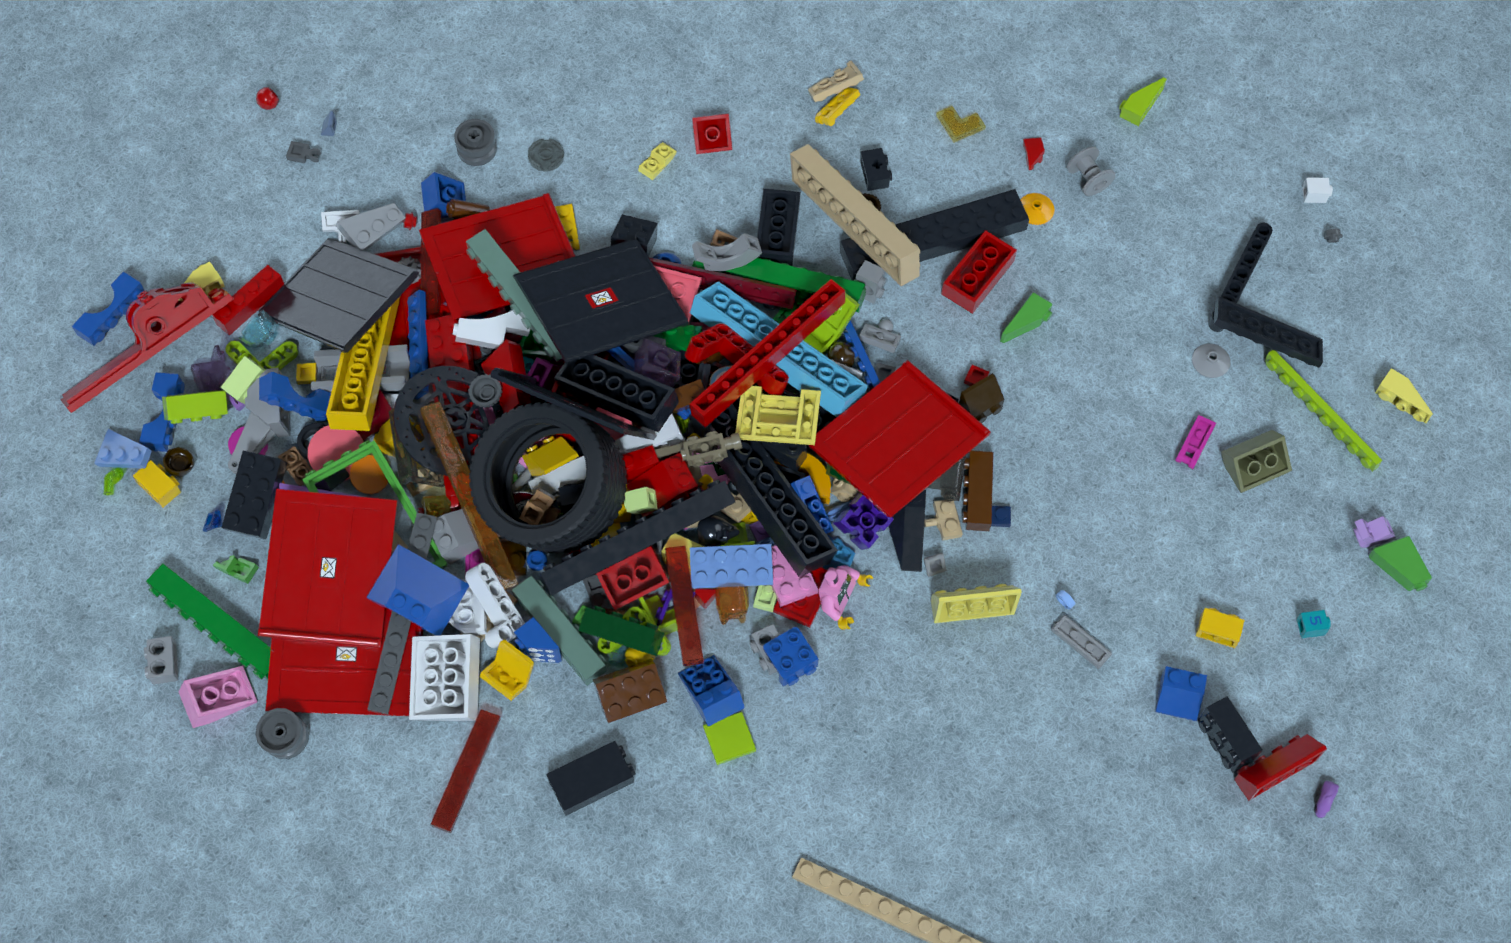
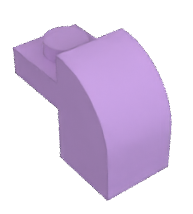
[1353,516,1396,548]

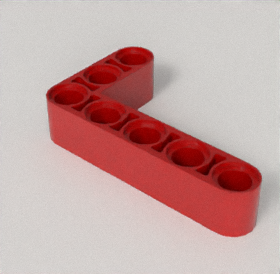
[685,324,789,396]

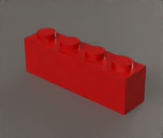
[212,265,284,336]

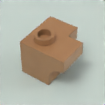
[519,488,561,525]

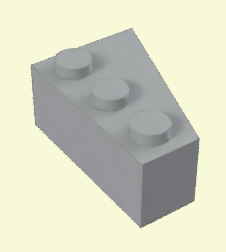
[336,203,406,251]

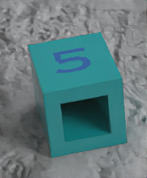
[1296,610,1331,638]

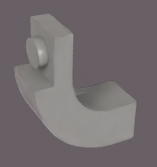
[692,233,762,271]

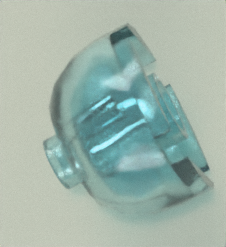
[238,310,276,348]

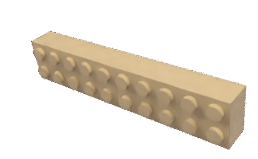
[790,144,920,286]

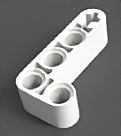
[465,563,525,648]

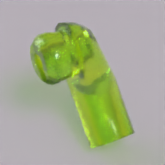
[103,468,124,495]

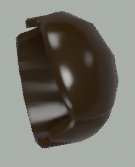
[828,342,855,368]
[163,447,194,477]

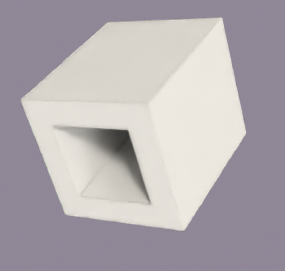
[1302,178,1333,203]

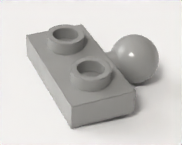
[859,319,901,353]

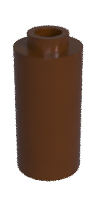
[446,199,490,219]

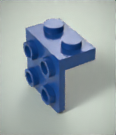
[763,627,819,687]

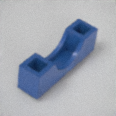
[72,271,145,346]
[139,372,185,452]
[259,372,331,422]

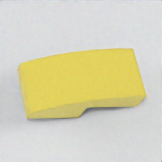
[638,142,677,180]

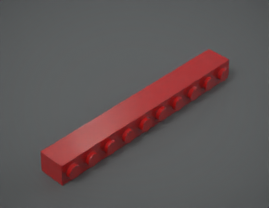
[690,279,846,427]

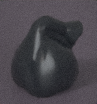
[698,515,740,547]

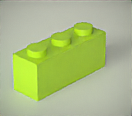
[162,390,228,424]

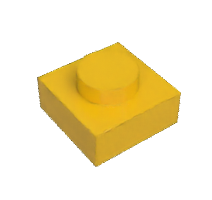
[296,363,318,385]

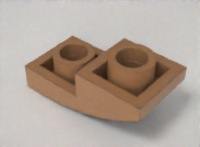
[278,446,312,486]

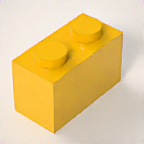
[133,460,181,508]
[1195,608,1245,648]

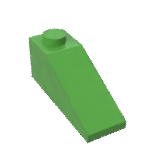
[1000,292,1053,343]

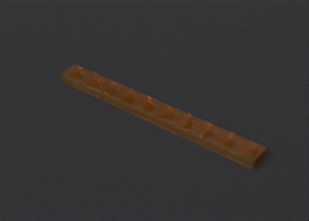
[420,402,518,590]

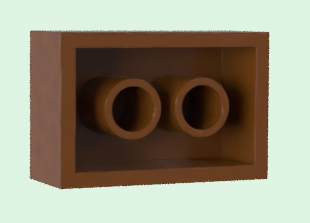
[592,659,667,723]

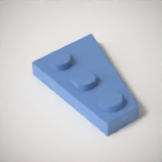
[95,429,152,469]

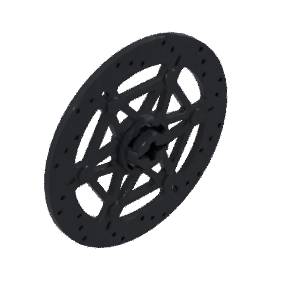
[393,366,504,477]

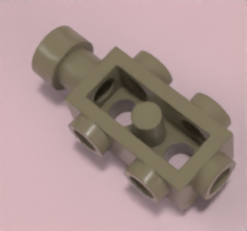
[680,431,742,467]

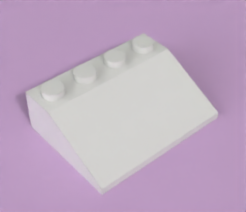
[409,634,480,721]

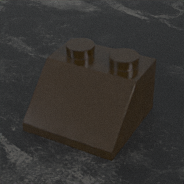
[959,373,1005,423]

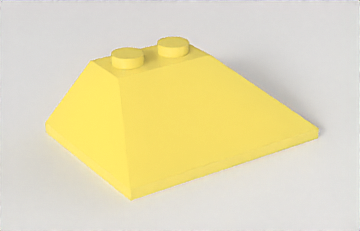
[735,386,821,445]

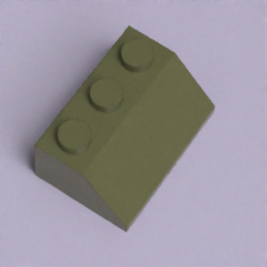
[1221,430,1292,493]

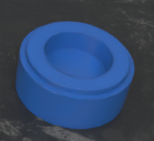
[527,550,547,571]

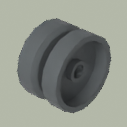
[454,119,497,166]
[255,708,309,759]

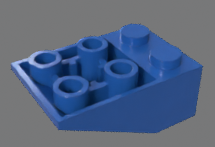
[678,655,745,727]

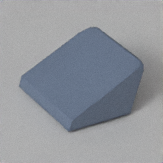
[321,111,337,136]

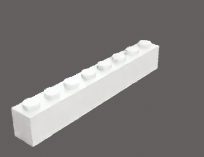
[528,414,685,502]

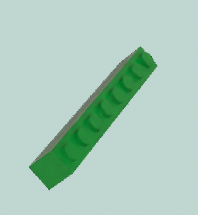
[715,258,866,313]
[146,563,271,680]

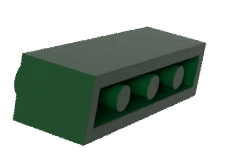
[578,606,665,656]

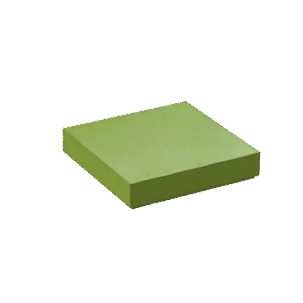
[703,712,756,765]

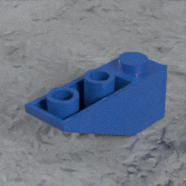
[790,476,834,534]

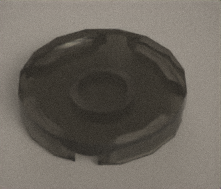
[528,139,564,172]

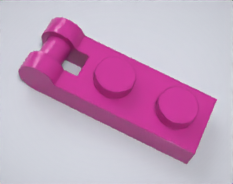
[1175,415,1216,469]

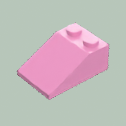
[178,666,258,728]

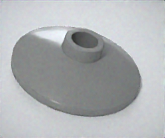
[1192,344,1231,378]

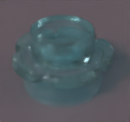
[608,650,626,668]

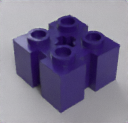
[833,493,894,550]

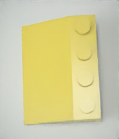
[931,584,1022,623]

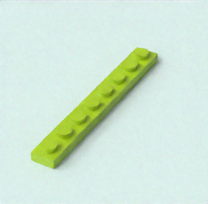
[1265,350,1382,472]

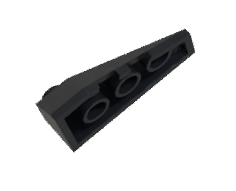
[888,490,926,572]

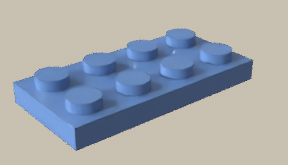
[690,544,774,589]

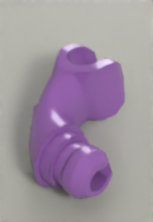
[1315,780,1339,818]

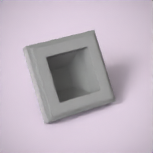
[924,553,947,577]

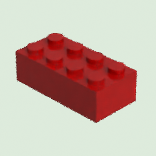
[941,230,1017,314]

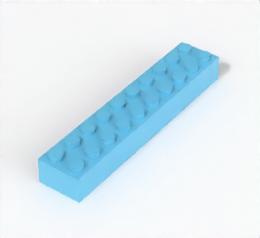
[690,281,868,417]

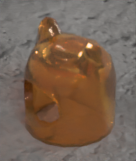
[715,586,749,625]

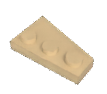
[808,61,864,102]

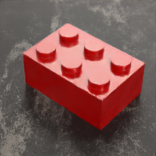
[596,545,670,610]

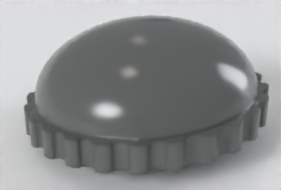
[468,374,502,408]

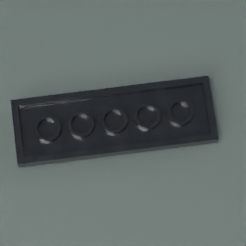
[1214,296,1323,368]

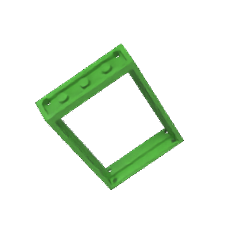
[302,440,447,569]

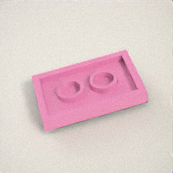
[771,546,818,607]

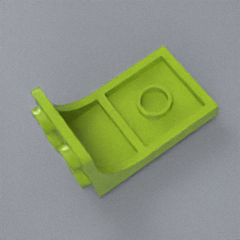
[803,293,860,355]

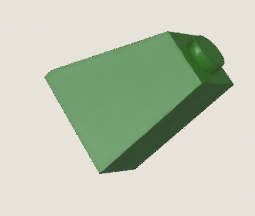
[1368,536,1432,591]

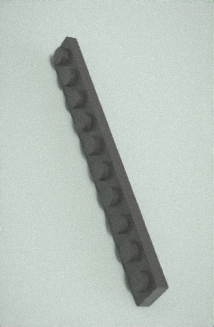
[367,513,437,715]

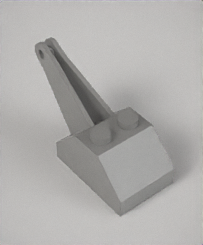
[228,368,290,474]

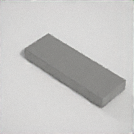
[1051,615,1112,669]

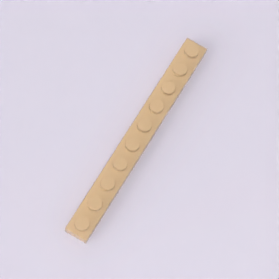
[792,858,983,943]

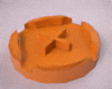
[350,455,388,495]

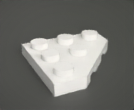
[448,579,487,636]

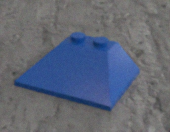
[367,544,469,636]

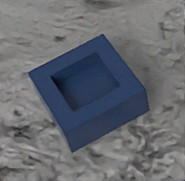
[991,506,1011,527]

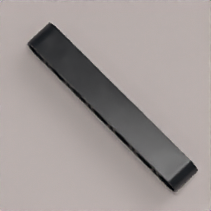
[1208,222,1273,332]

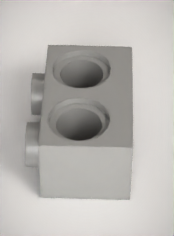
[749,624,779,675]
[144,636,178,685]

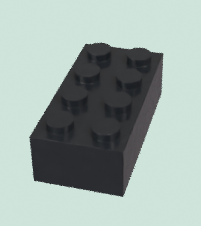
[757,188,801,266]
[221,450,287,540]

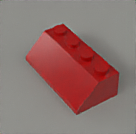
[1234,734,1327,801]

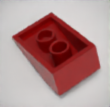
[626,453,698,518]

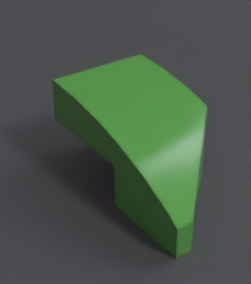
[213,555,259,584]

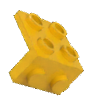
[480,639,534,701]

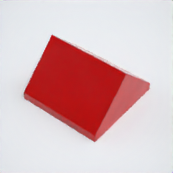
[692,113,732,154]

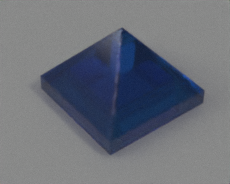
[202,510,222,532]

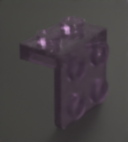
[190,345,231,392]

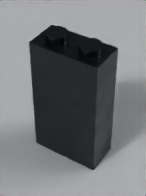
[546,741,636,816]

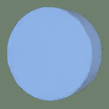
[1056,590,1075,610]

